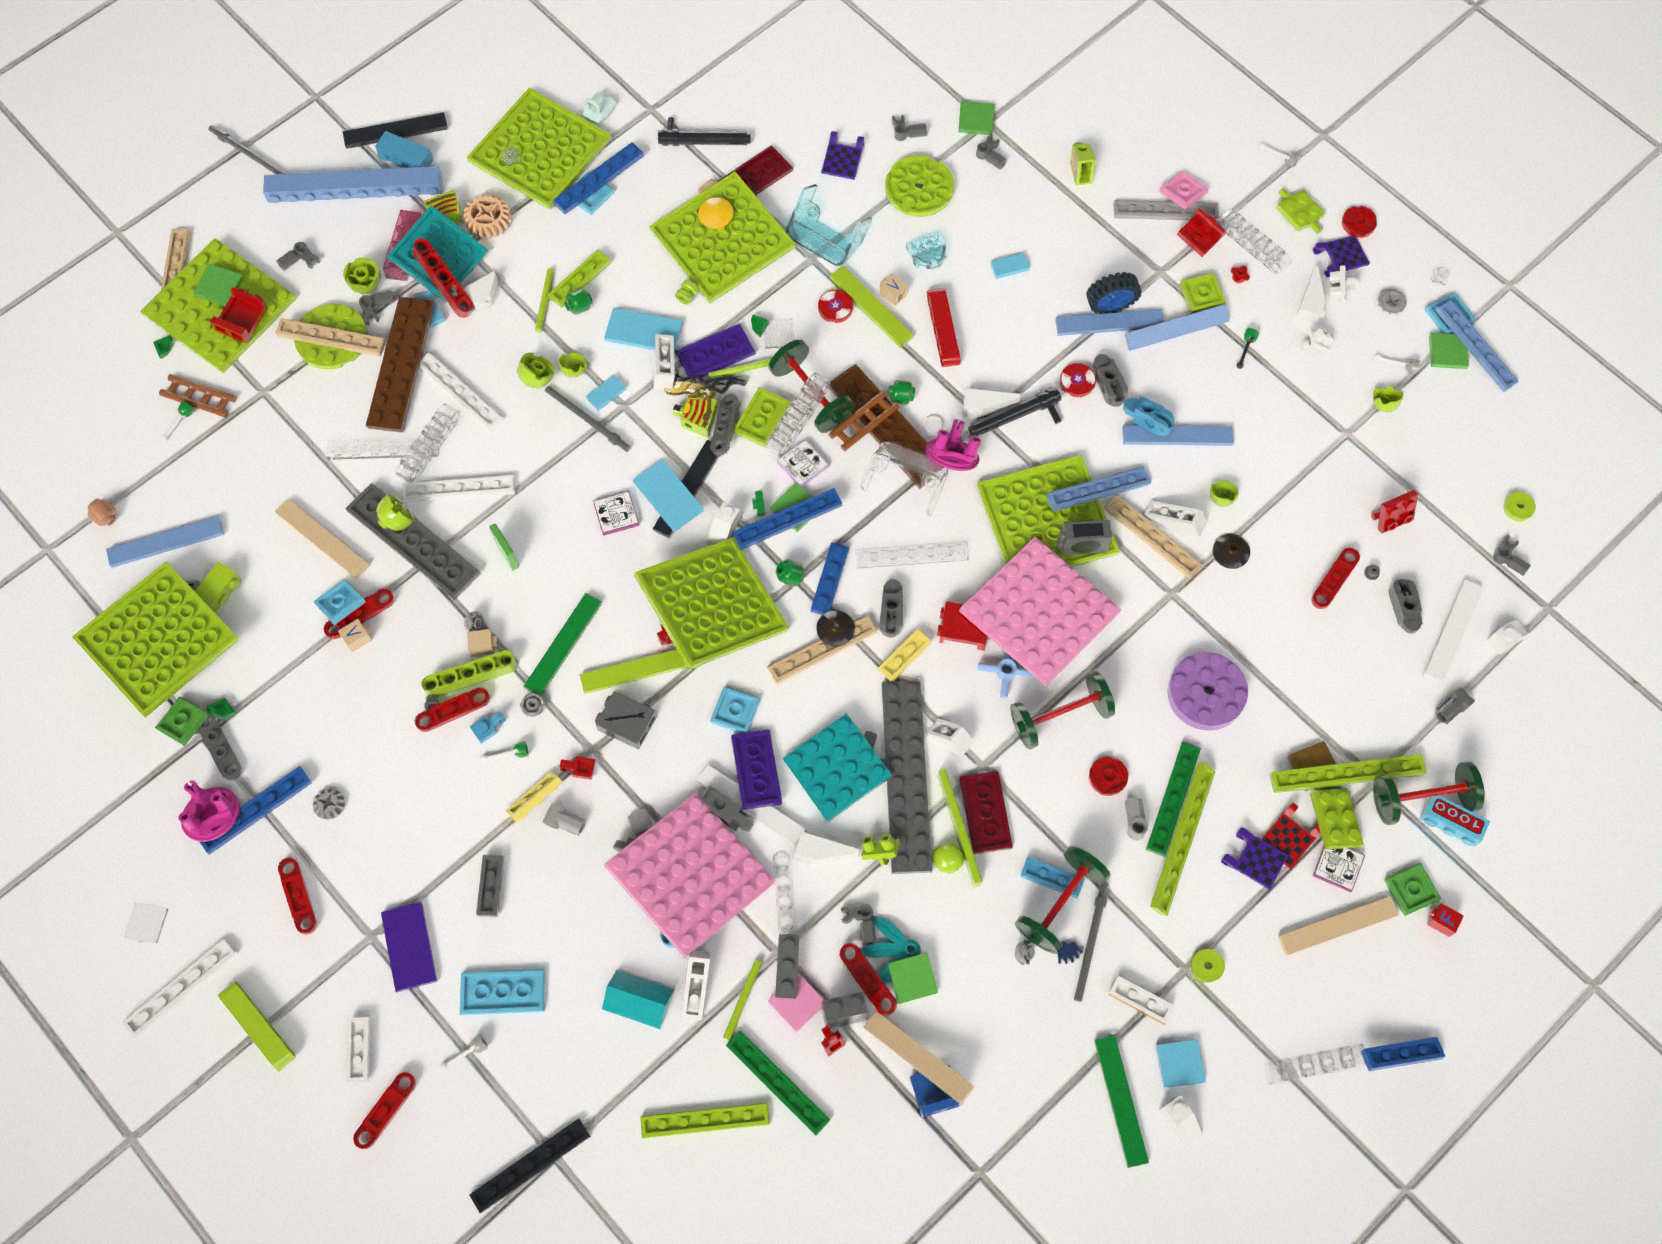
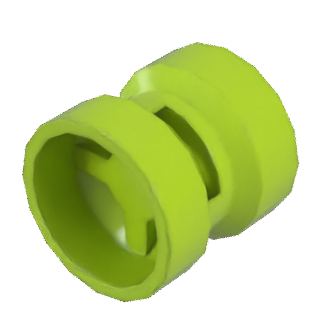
[675,280,699,305]

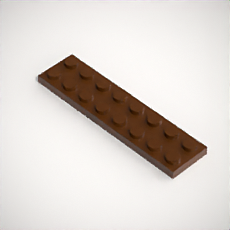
[365,297,435,433]
[827,364,947,489]

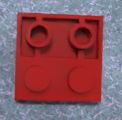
[1176,208,1227,258]
[1371,490,1418,534]

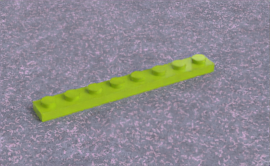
[1269,754,1427,793]
[1150,762,1216,916]

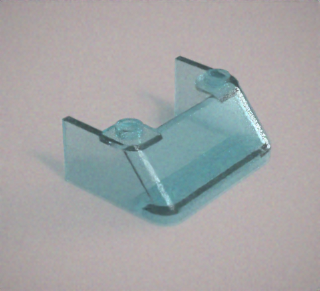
[786,184,873,266]

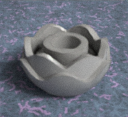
[464,611,486,632]
[520,693,545,717]
[1014,940,1035,966]

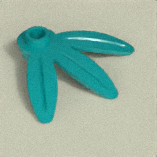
[861,916,921,984]

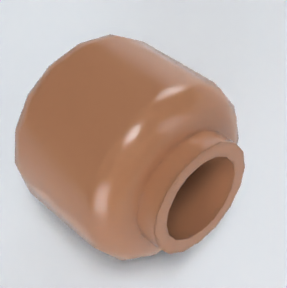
[87,498,117,526]

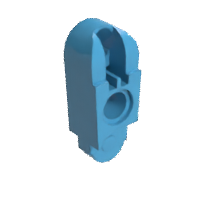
[1123,396,1174,436]

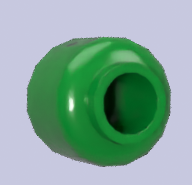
[564,289,592,315]
[888,380,915,405]
[776,559,805,587]

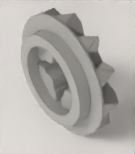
[1377,289,1407,315]
[312,788,345,820]

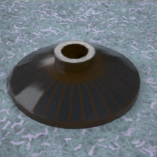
[1212,534,1250,569]
[816,610,855,647]

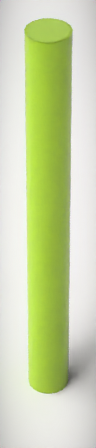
[535,268,554,333]
[708,358,771,379]
[723,960,762,1040]

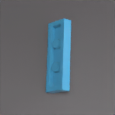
[1020,857,1085,899]

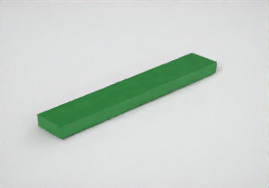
[523,593,602,696]
[1146,742,1201,857]
[726,1030,831,1136]
[1094,1036,1149,1168]

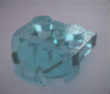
[905,233,947,269]

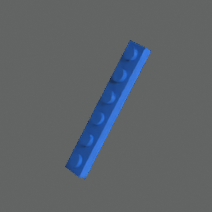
[553,142,644,215]
[732,488,843,551]
[200,766,312,855]

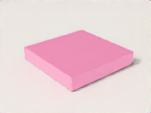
[1159,171,1209,210]
[768,973,824,1033]

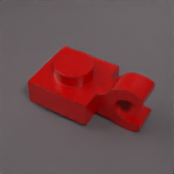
[657,624,673,646]
[559,756,596,780]
[821,1025,846,1057]

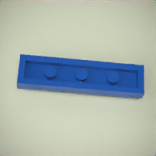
[810,542,849,615]
[1361,1037,1446,1072]

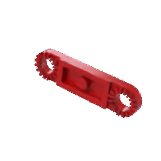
[1311,547,1360,609]
[323,588,394,639]
[414,687,490,732]
[278,857,317,935]
[839,943,897,1015]
[353,1072,416,1150]

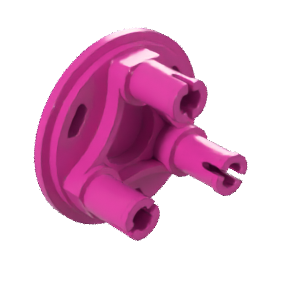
[925,419,981,471]
[178,780,240,842]

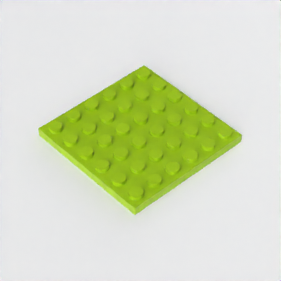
[466,88,612,210]
[649,171,796,304]
[140,238,297,374]
[976,454,1120,567]
[634,537,789,670]
[72,561,240,718]

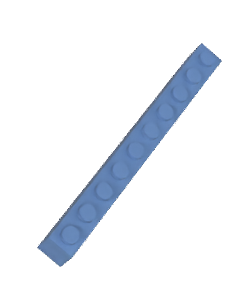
[263,166,442,203]

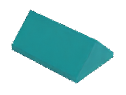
[602,970,675,1030]

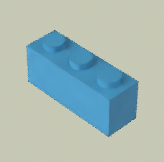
[375,131,434,168]

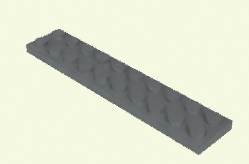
[881,681,932,874]

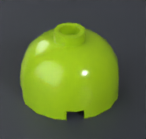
[343,257,381,294]
[517,352,555,388]
[376,494,415,531]

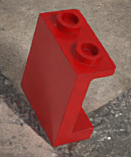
[210,287,268,344]
[936,601,987,651]

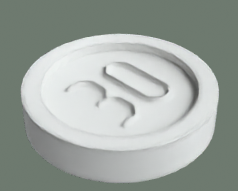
[924,416,943,433]

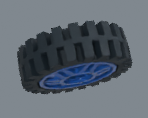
[1086,272,1142,314]

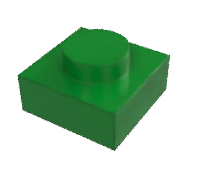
[752,490,765,516]

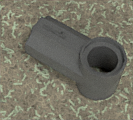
[1435,687,1475,724]

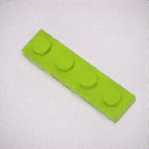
[548,249,611,308]

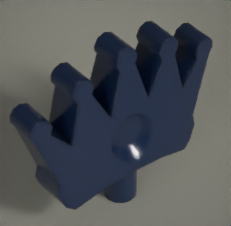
[1057,940,1083,964]

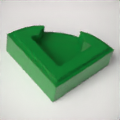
[751,314,769,337]
[153,335,173,359]
[207,698,236,718]

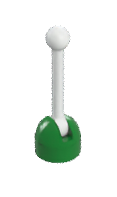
[160,401,195,442]
[480,741,529,763]

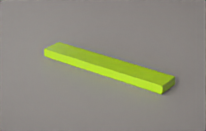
[830,265,914,348]
[579,649,687,694]
[937,769,982,888]
[640,1103,770,1139]

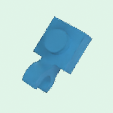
[469,711,506,744]

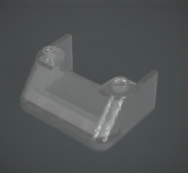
[859,441,949,517]

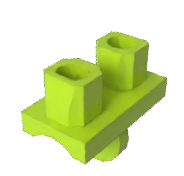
[861,834,901,866]

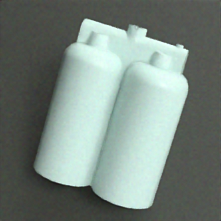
[582,91,616,123]

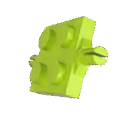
[1276,188,1326,234]

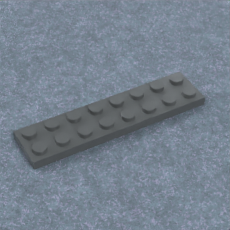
[345,483,481,600]

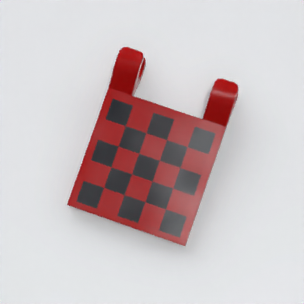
[1261,803,1320,869]

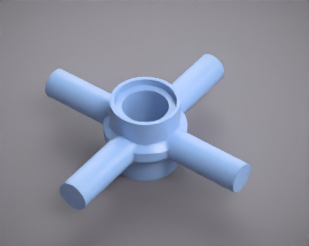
[977,652,1035,699]

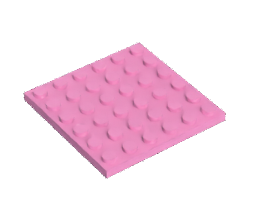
[959,537,1122,687]
[604,793,776,959]

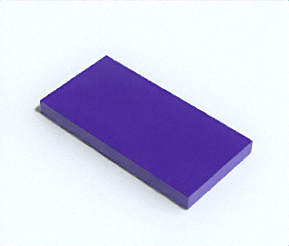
[675,324,756,378]
[731,730,782,810]
[381,902,438,993]

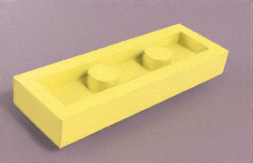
[878,629,932,682]
[505,771,562,822]

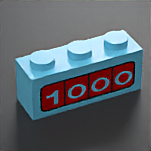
[1419,796,1490,847]

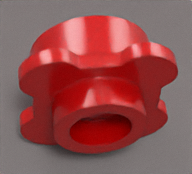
[1230,265,1250,283]

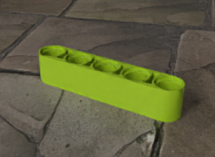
[421,650,517,697]
[218,981,296,1072]

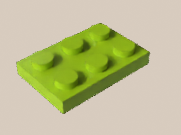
[734,387,791,448]
[1309,789,1364,849]

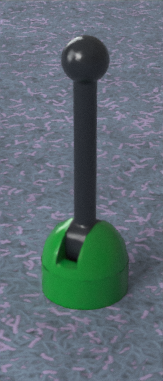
[1236,328,1259,369]

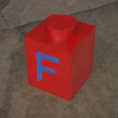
[1427,903,1464,937]

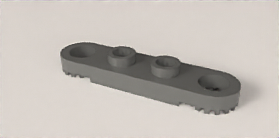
[710,394,740,456]
[198,712,242,781]

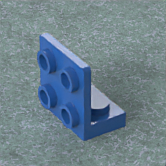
[910,1065,964,1118]

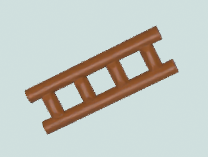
[159,374,237,418]
[828,390,900,452]

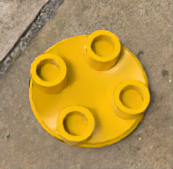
[698,197,733,230]

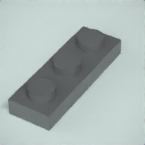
[476,855,504,917]
[775,934,800,999]

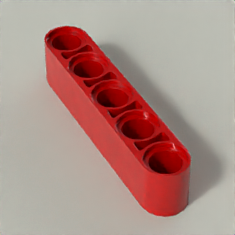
[412,238,473,318]
[927,288,961,368]

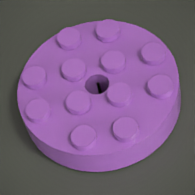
[1167,652,1248,731]

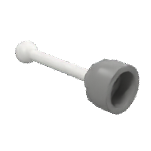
[1259,143,1300,168]
[1374,354,1420,375]
[440,1034,488,1071]

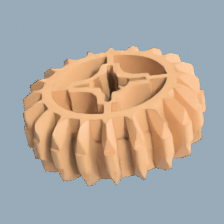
[463,193,511,239]

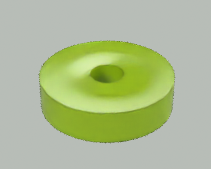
[1503,492,1536,522]
[1190,949,1225,983]

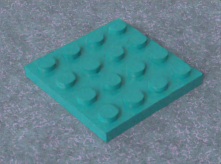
[387,205,488,303]
[782,713,893,823]

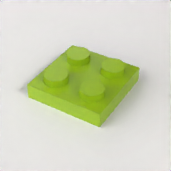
[1179,273,1226,314]

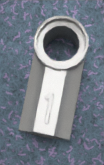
[1125,798,1148,841]
[542,803,586,837]

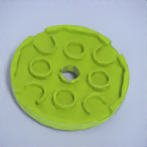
[885,155,954,217]
[294,304,368,370]

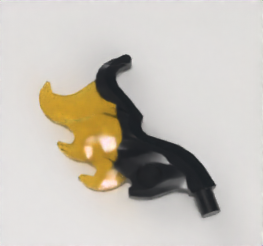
[664,370,747,399]

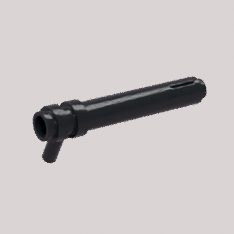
[658,117,751,146]
[968,387,1062,436]

